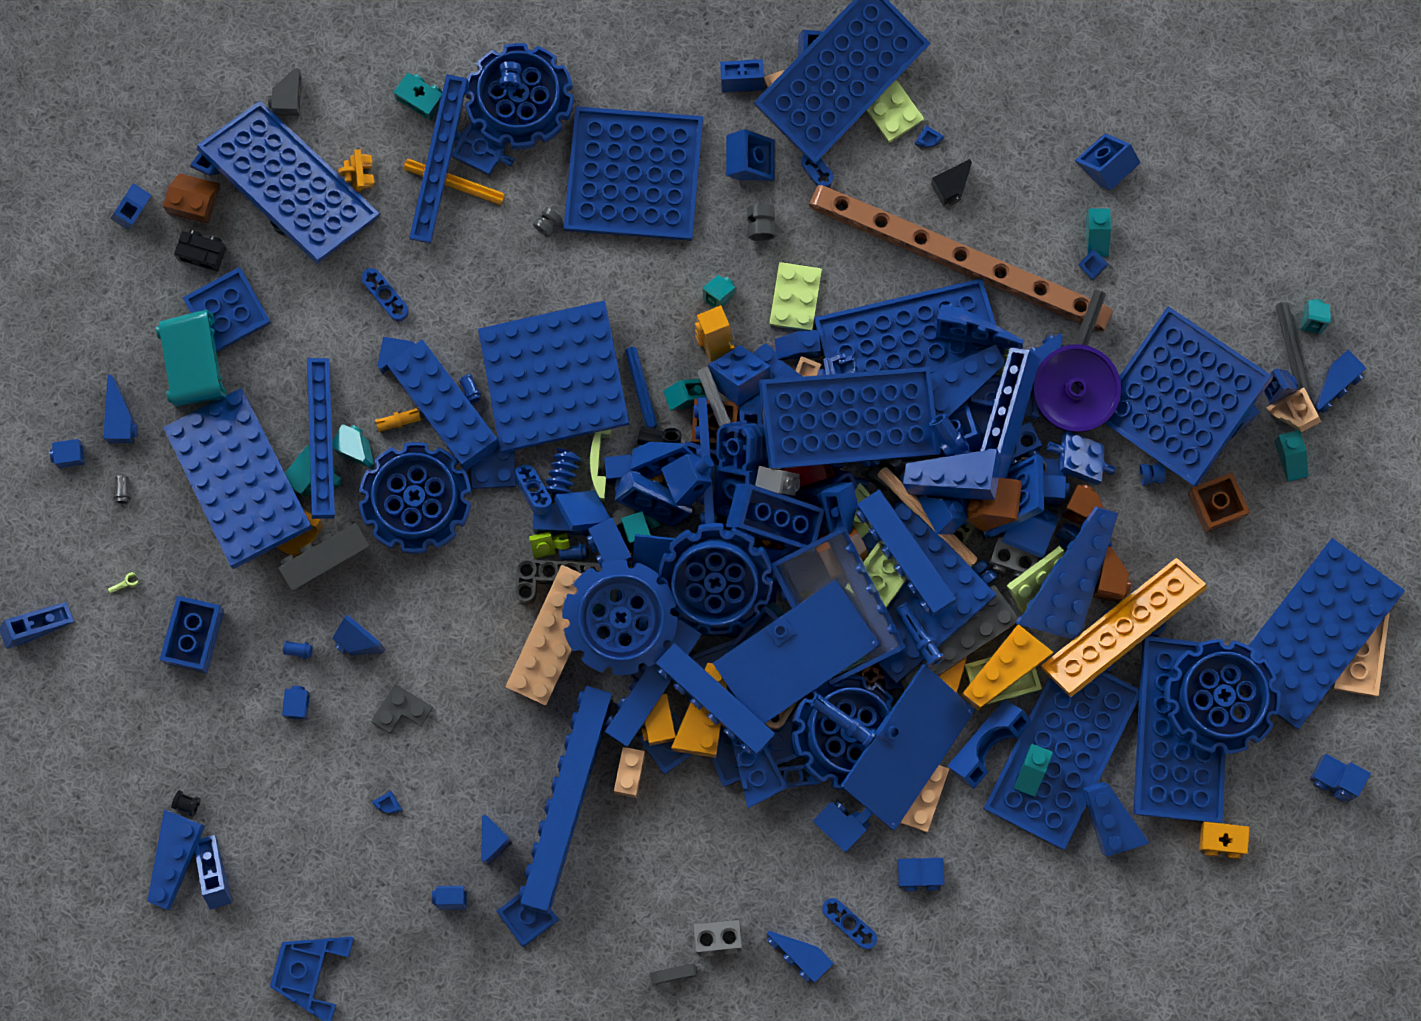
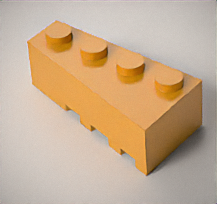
[961,625,1053,711]
[671,663,727,758]

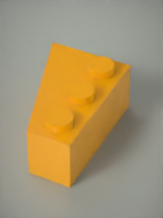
[694,305,735,363]

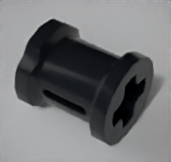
[171,790,201,817]

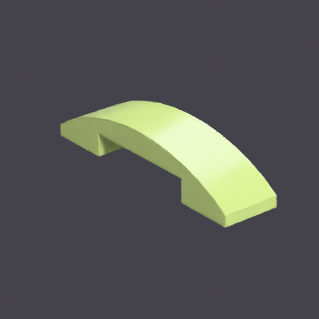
[590,429,611,502]

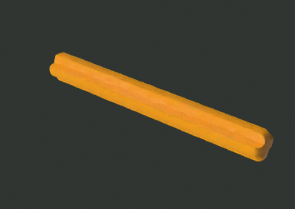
[403,159,505,205]

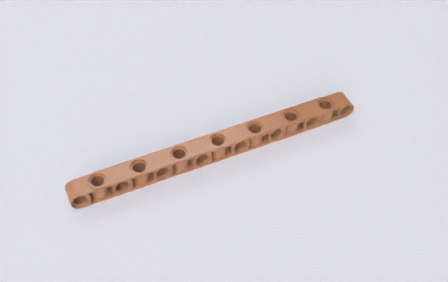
[809,185,1113,332]

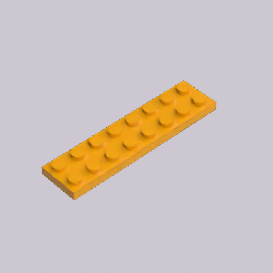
[1041,558,1207,697]

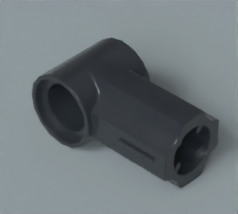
[637,426,682,445]

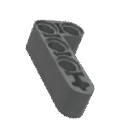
[515,560,601,605]

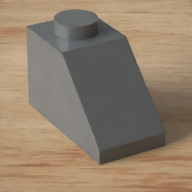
[268,68,302,116]

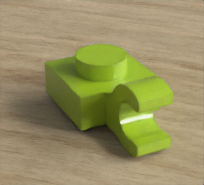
[529,531,570,559]

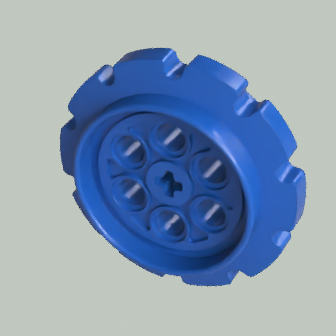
[465,43,574,150]
[359,442,472,554]
[658,523,773,634]
[562,560,678,675]
[1164,639,1280,755]
[792,675,893,791]

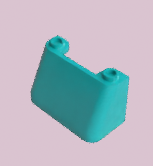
[156,310,227,407]

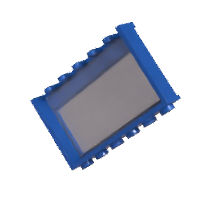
[771,526,906,685]

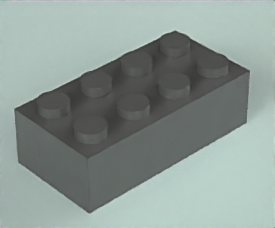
[278,520,370,590]

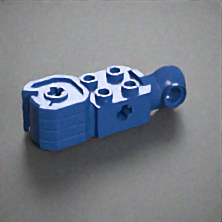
[714,420,768,546]

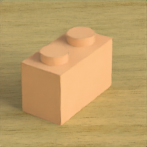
[614,747,645,798]

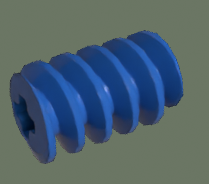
[545,448,582,496]

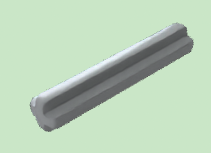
[698,367,731,428]

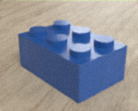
[159,595,225,674]

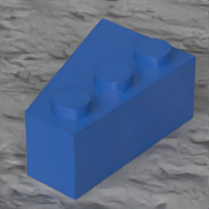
[1082,782,1149,857]

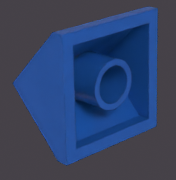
[481,815,512,865]

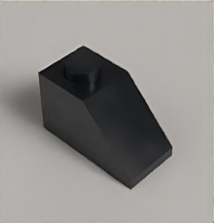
[931,159,972,206]

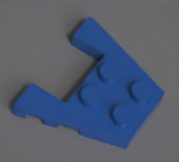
[270,936,354,1021]

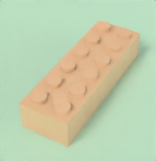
[505,565,581,705]

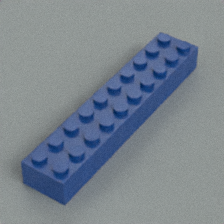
[518,686,613,916]

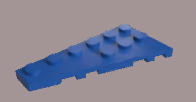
[1015,506,1118,639]

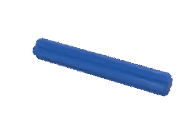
[625,347,657,429]

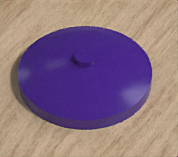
[1032,344,1121,432]

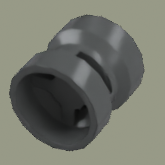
[533,207,563,237]

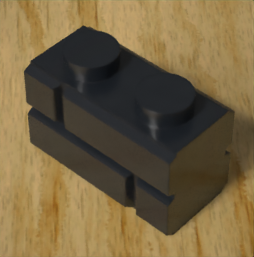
[174,230,226,272]

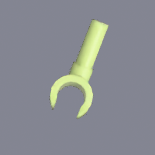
[108,572,139,593]

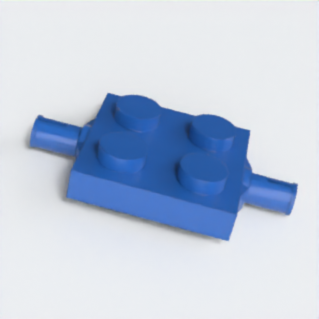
[451,121,515,176]
[1047,431,1116,485]

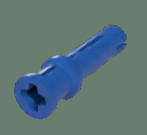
[896,602,945,668]
[811,694,876,748]

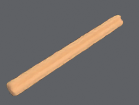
[878,467,978,567]

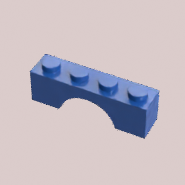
[947,699,1031,789]

